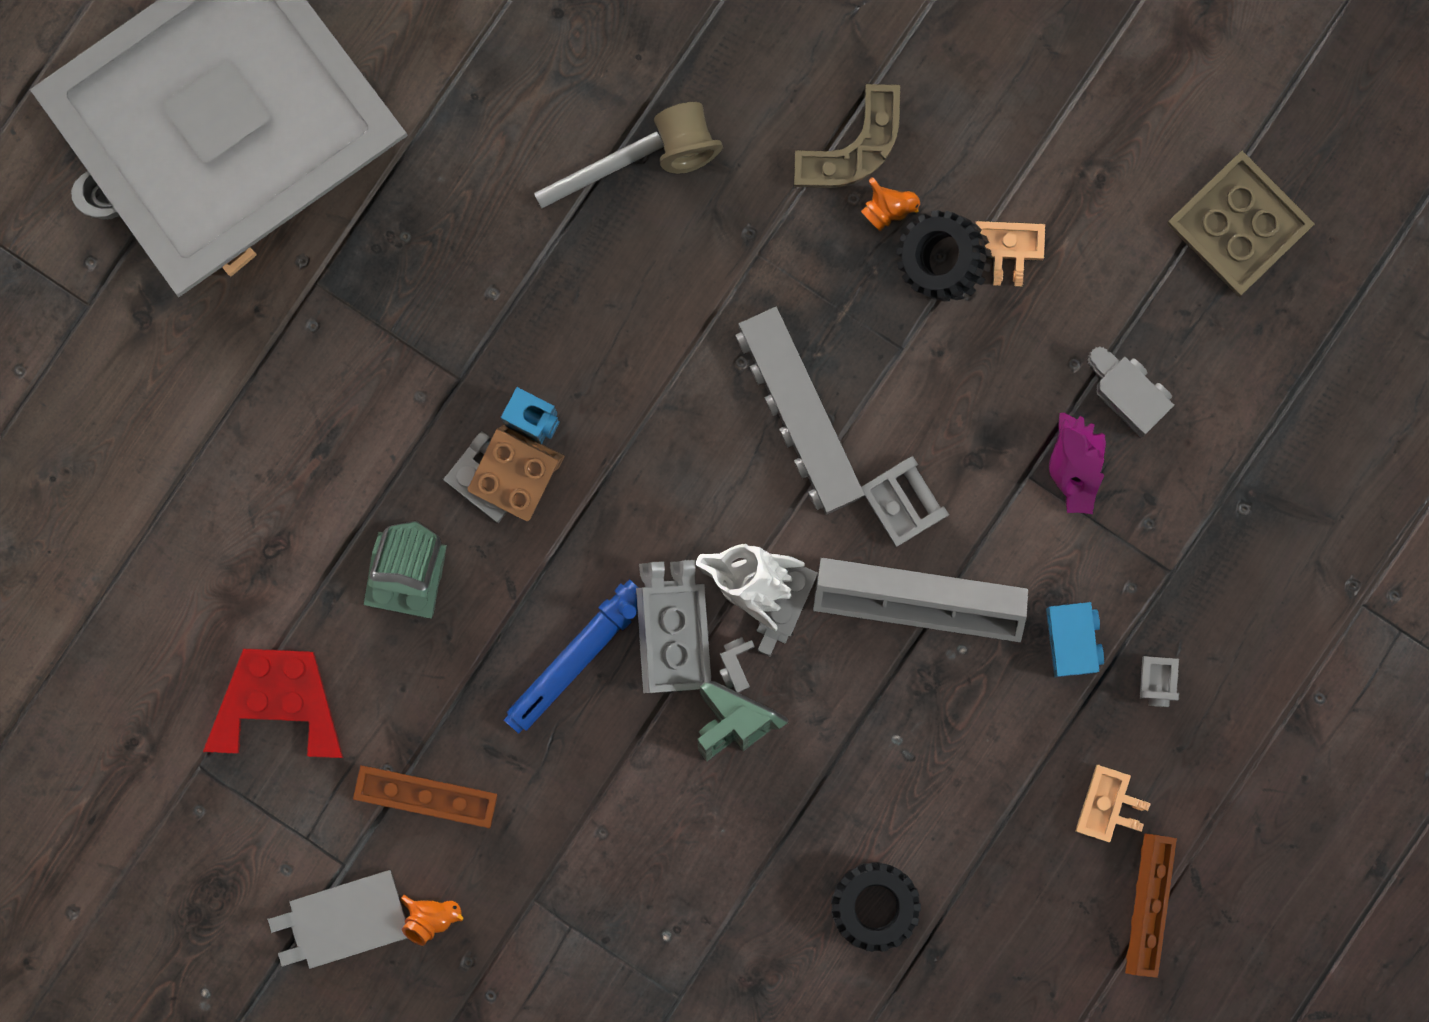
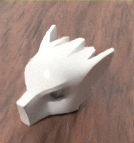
[696,544,805,631]

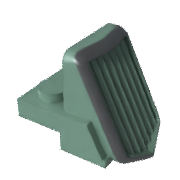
[364,521,447,619]
[697,681,788,762]

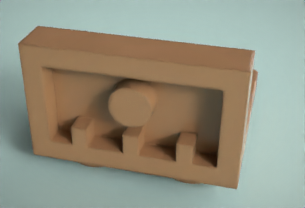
[468,425,565,521]

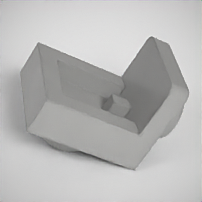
[719,637,755,693]
[1140,656,1179,707]

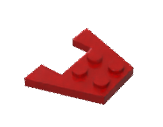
[203,649,344,758]

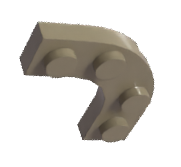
[794,84,900,188]

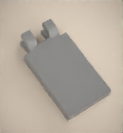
[636,560,711,693]
[267,870,407,969]

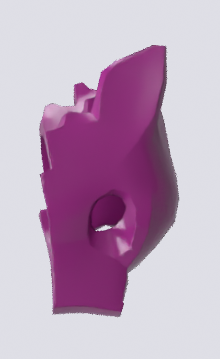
[1049,413,1106,515]

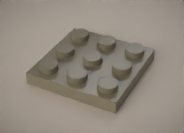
[1167,151,1315,297]

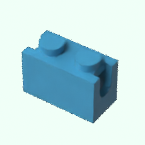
[501,387,560,444]
[1046,602,1104,678]

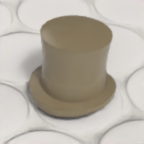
[654,102,723,174]

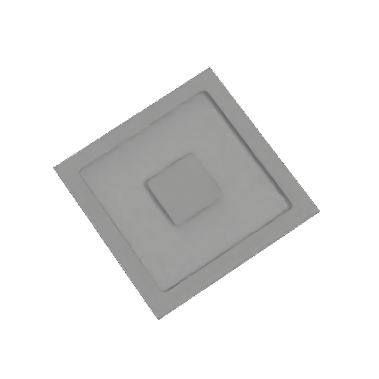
[30,0,408,298]

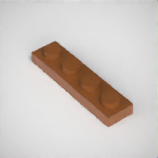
[353,765,498,828]
[1125,833,1177,978]

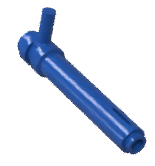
[504,579,639,734]

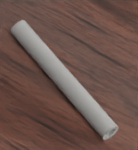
[534,131,664,209]

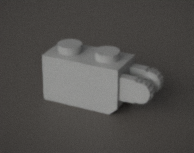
[1087,346,1174,438]

